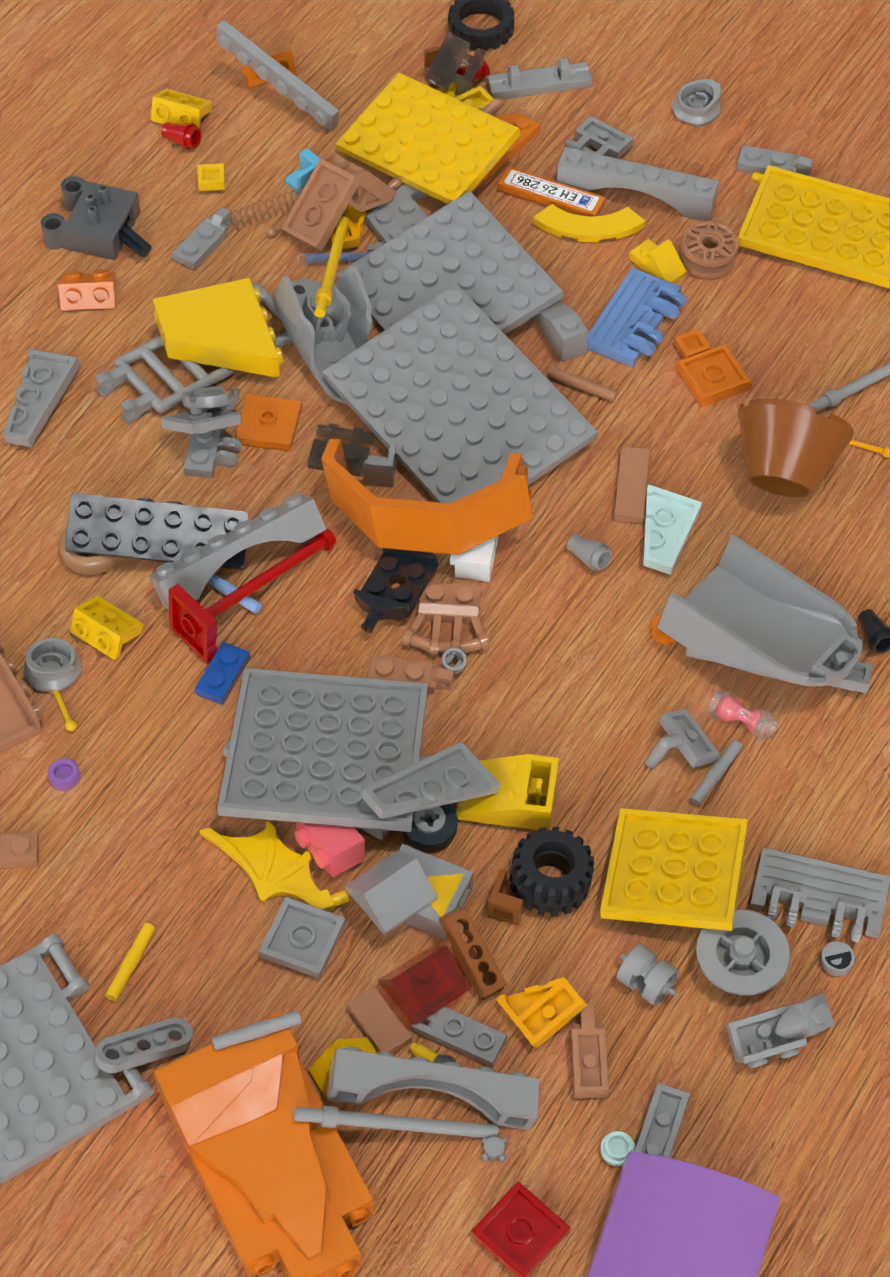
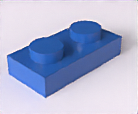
[195,642,251,705]

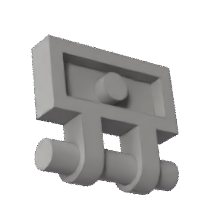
[565,116,633,159]

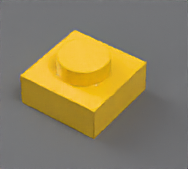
[197,163,225,191]

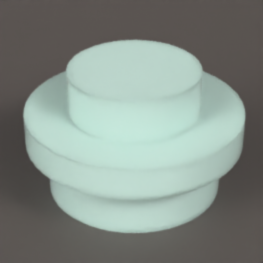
[600,1131,635,1166]

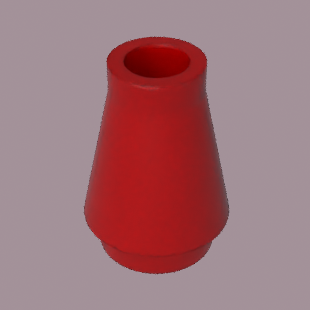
[162,122,202,149]

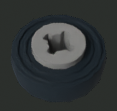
[402,804,458,852]

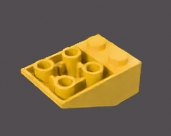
[456,754,559,830]

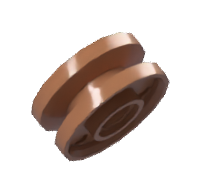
[680,221,738,279]

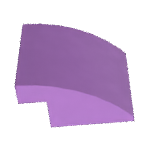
[587,1151,781,1277]

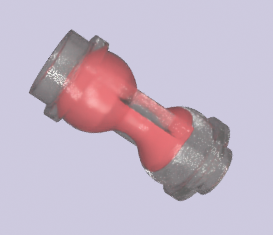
[707,690,779,741]

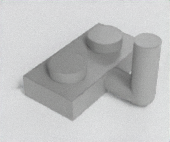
[645,709,720,769]

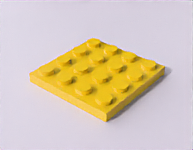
[600,808,748,931]

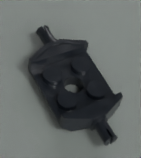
[353,548,438,633]

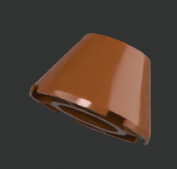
[738,399,854,497]

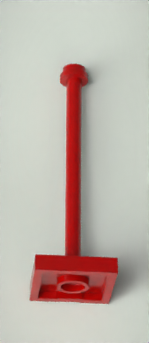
[168,529,336,664]

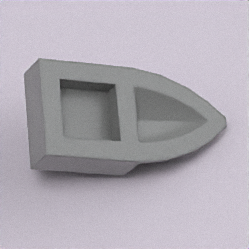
[775,993,835,1039]

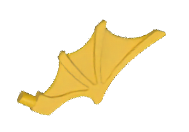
[199,821,350,912]

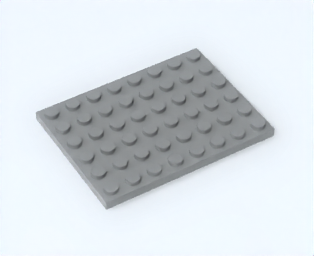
[322,284,598,503]

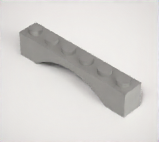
[557,147,719,221]
[149,493,326,610]
[327,1047,539,1130]

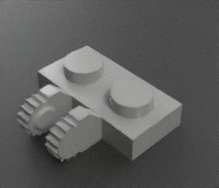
[183,428,242,478]

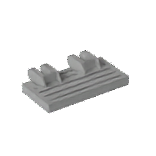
[749,848,890,943]

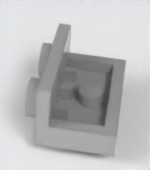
[725,1005,808,1068]

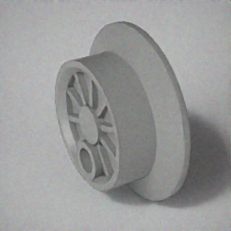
[696,910,790,995]

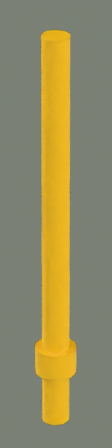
[314,216,350,318]

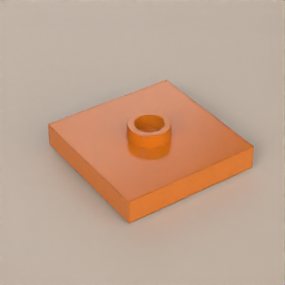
[234,394,302,451]

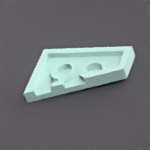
[643,484,702,575]

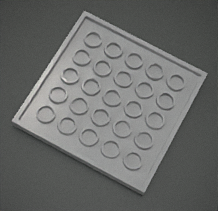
[337,191,564,335]
[218,668,428,832]

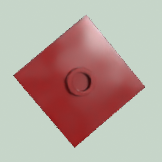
[471,1181,571,1277]

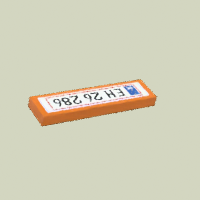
[498,166,605,216]

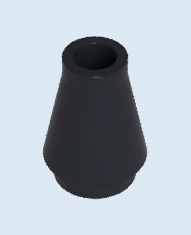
[858,609,890,653]

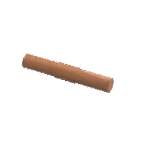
[547,366,618,402]

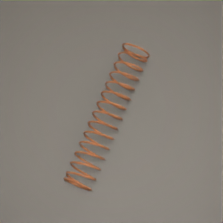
[230,186,305,230]

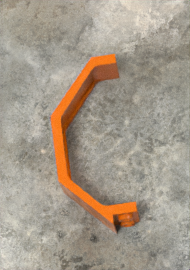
[321,439,533,555]

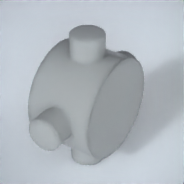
[481,1137,507,1162]

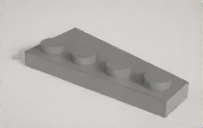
[3,349,80,447]

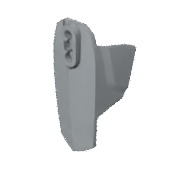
[274,265,372,405]

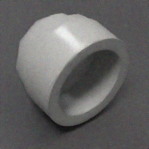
[441,648,467,674]

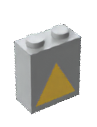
[399,844,473,940]

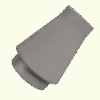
[567,534,612,571]

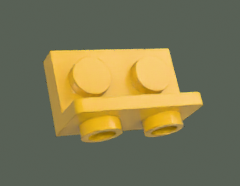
[151,88,213,128]
[70,595,144,660]

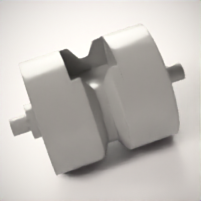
[616,943,680,1006]

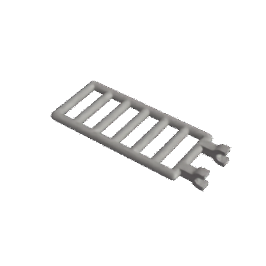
[95,284,292,425]

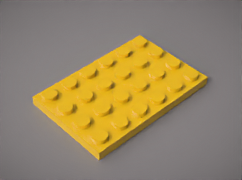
[335,73,521,204]
[737,165,890,288]

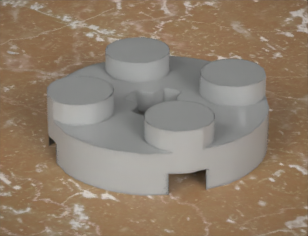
[182,386,240,414]

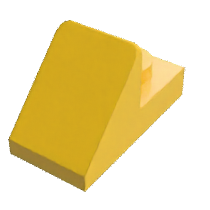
[629,239,687,284]

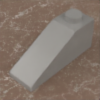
[533,300,588,362]

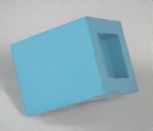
[285,148,320,195]

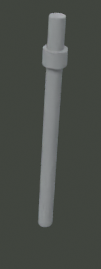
[808,363,890,413]
[293,1105,498,1138]

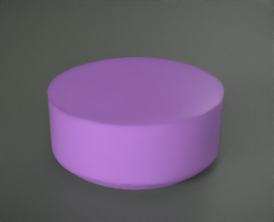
[48,758,80,791]

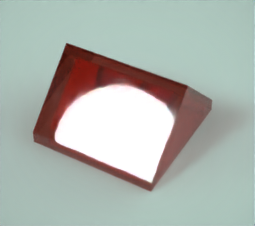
[378,945,470,1025]

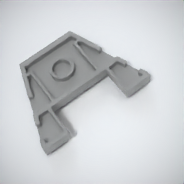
[366,183,428,244]

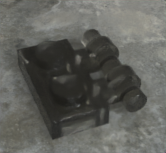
[424,31,486,96]
[308,423,374,477]

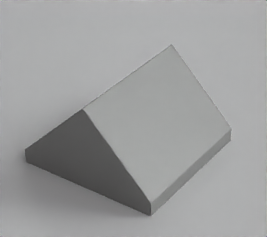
[345,851,437,935]

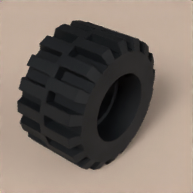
[510,827,595,917]

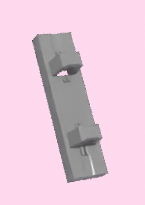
[487,58,592,100]

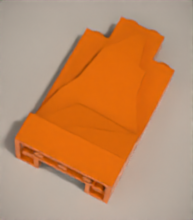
[154,1012,374,1277]

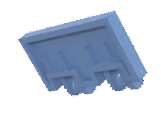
[587,268,687,368]

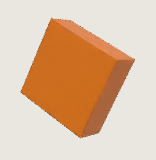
[673,329,711,359]

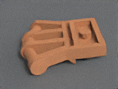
[402,582,489,656]

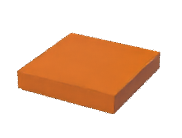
[676,344,752,407]

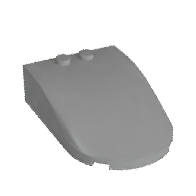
[657,535,863,686]

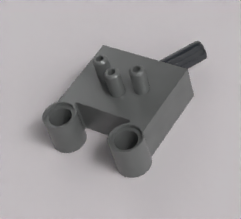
[40,176,152,260]

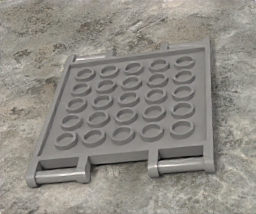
[0,934,154,1185]

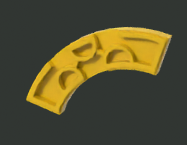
[532,204,646,243]

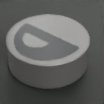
[820,941,855,976]

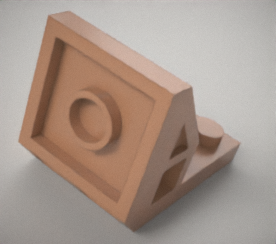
[281,153,397,251]

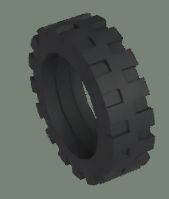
[448,0,514,51]

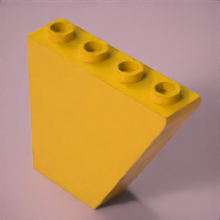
[152,278,283,377]

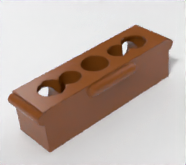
[438,907,507,1001]

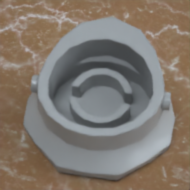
[671,79,721,127]
[24,638,82,692]

